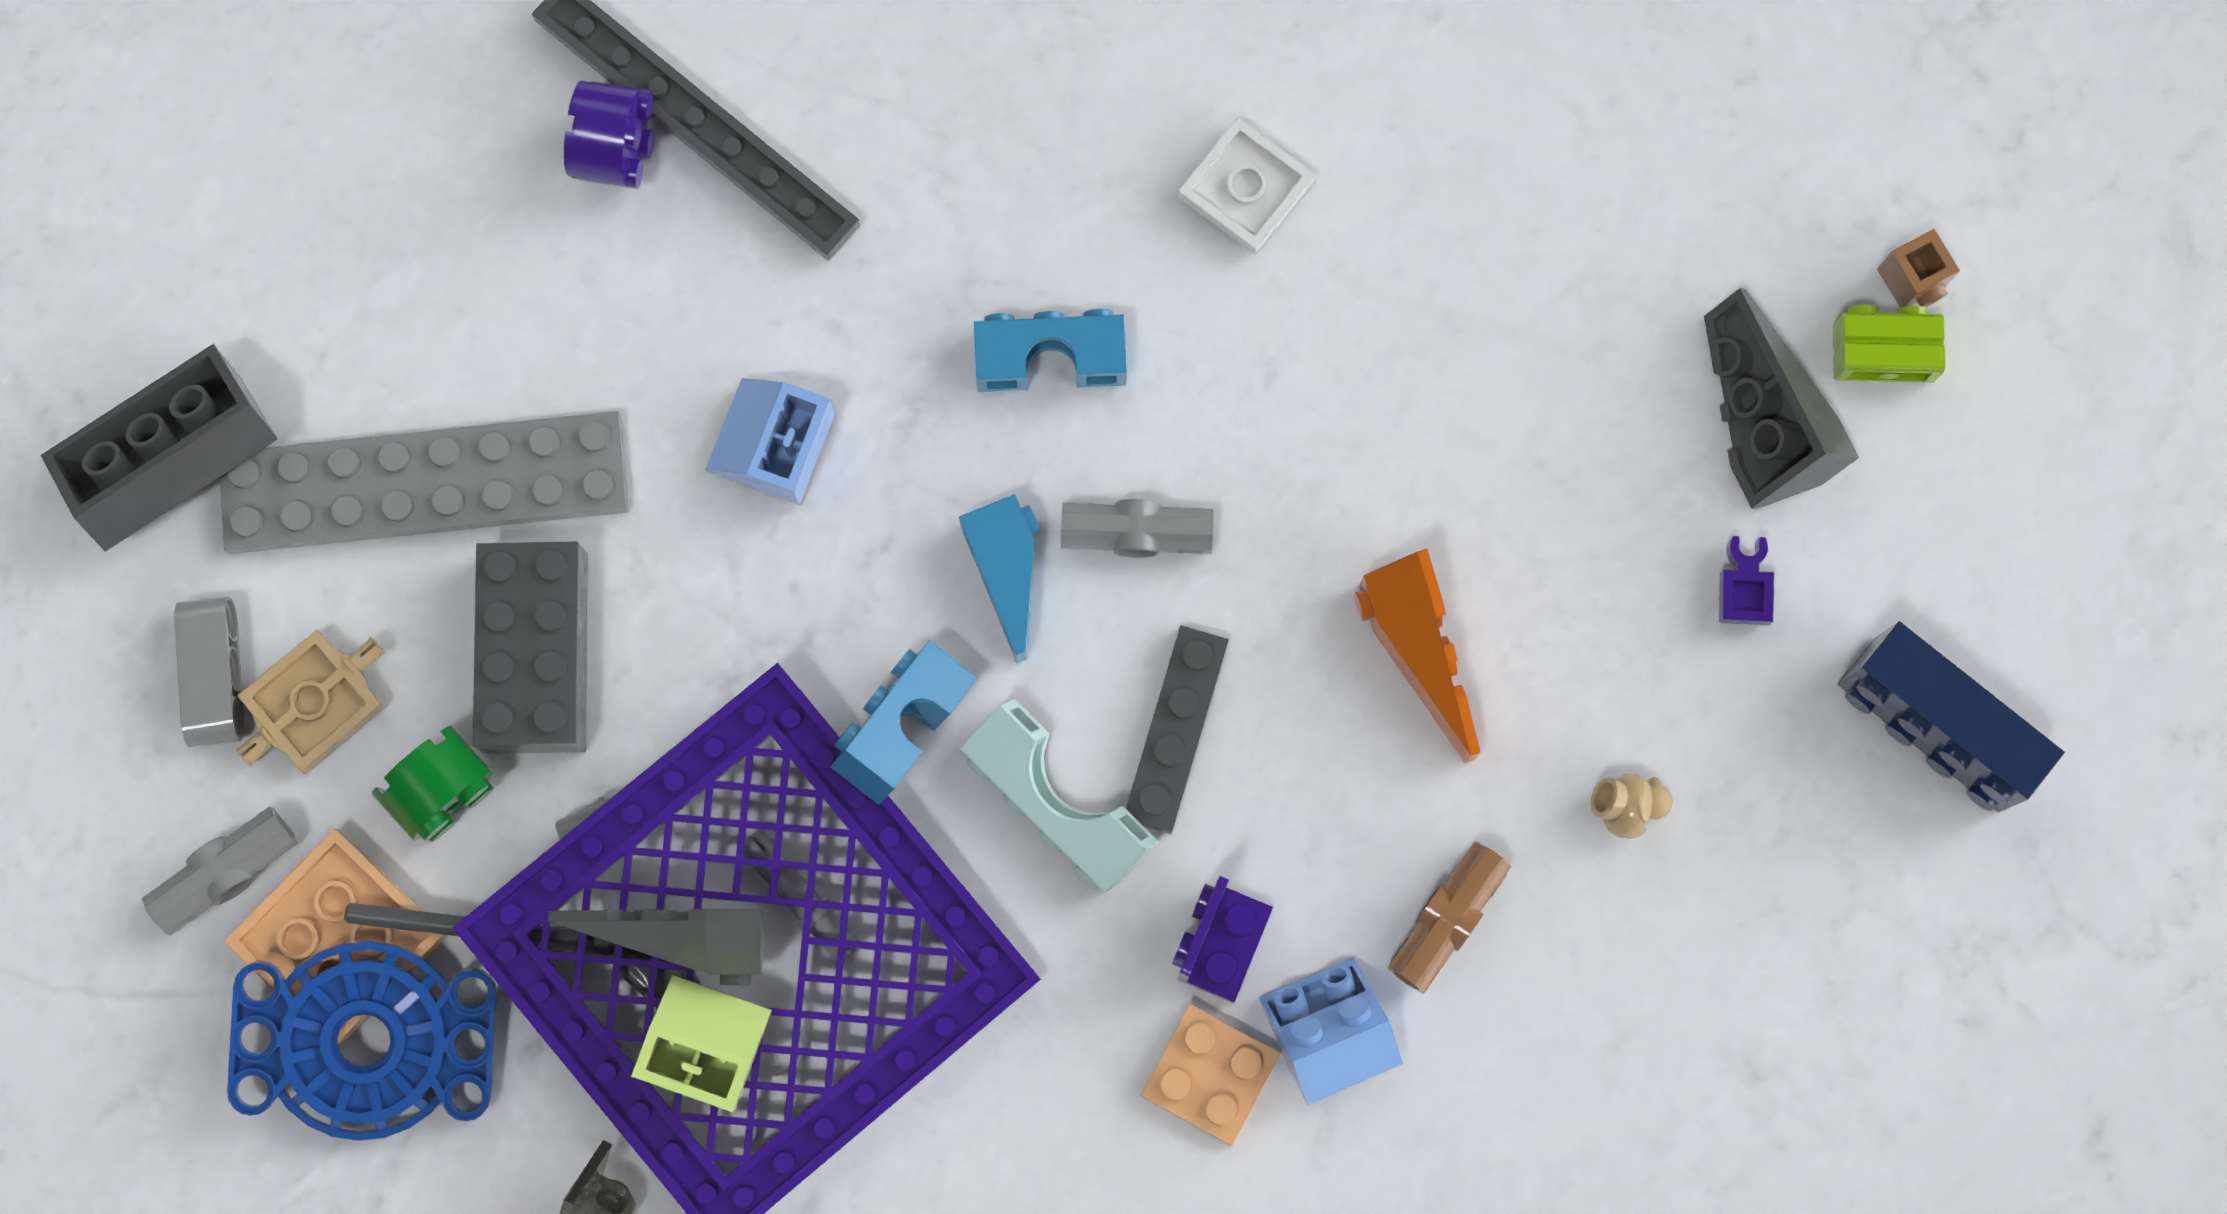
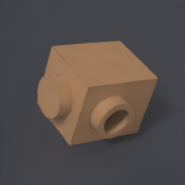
[1877,229,1960,308]

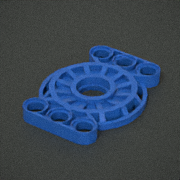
[227,941,497,1141]

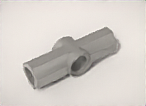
[1061,499,1213,558]
[141,806,298,935]

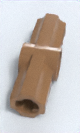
[1387,841,1511,994]

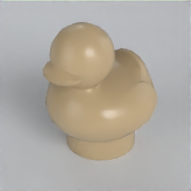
[1591,774,1673,839]

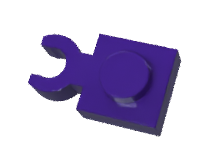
[1719,536,1774,625]

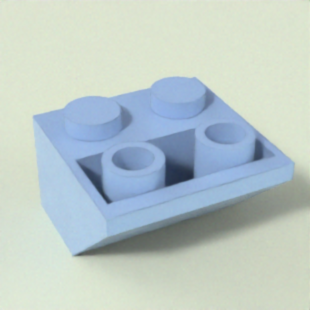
[705,378,835,505]
[1259,958,1403,1105]

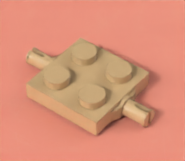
[236,629,385,774]

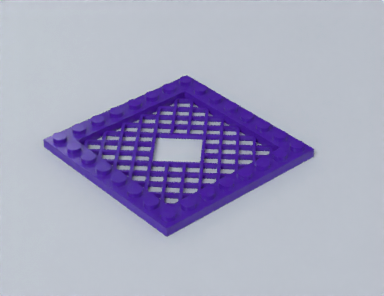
[452,662,1041,1214]

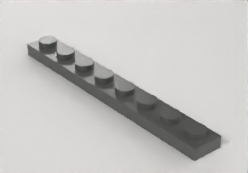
[532,0,860,261]

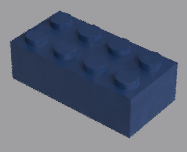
[1837,621,2065,813]

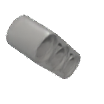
[174,597,244,747]

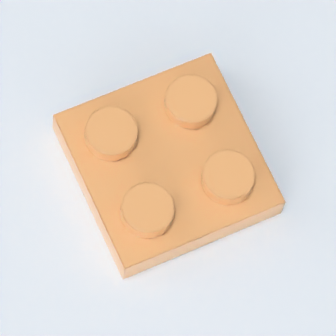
[1140,1004,1281,1146]

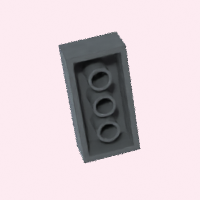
[40,343,278,552]
[473,541,588,754]

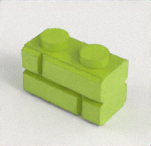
[1833,304,1945,383]

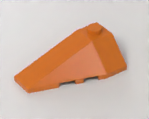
[1354,549,1481,763]

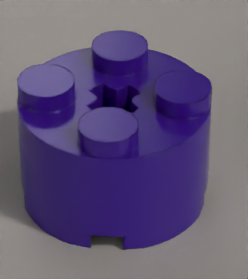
[564,81,655,189]

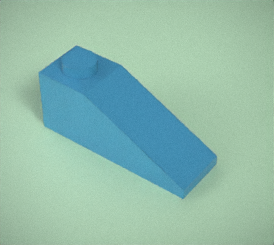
[959,494,1040,664]

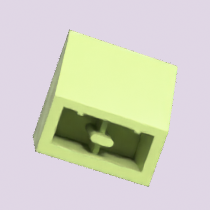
[631,975,772,1112]

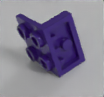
[1172,876,1273,1004]

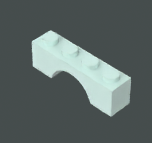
[959,699,1159,893]

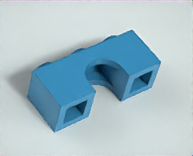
[974,309,1127,392]
[830,640,977,805]

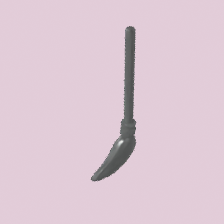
[344,903,701,1010]

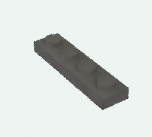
[1126,625,1229,834]

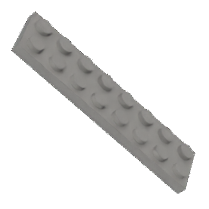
[220,411,629,554]

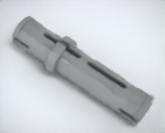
[744,829,860,963]

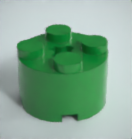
[372,726,494,842]

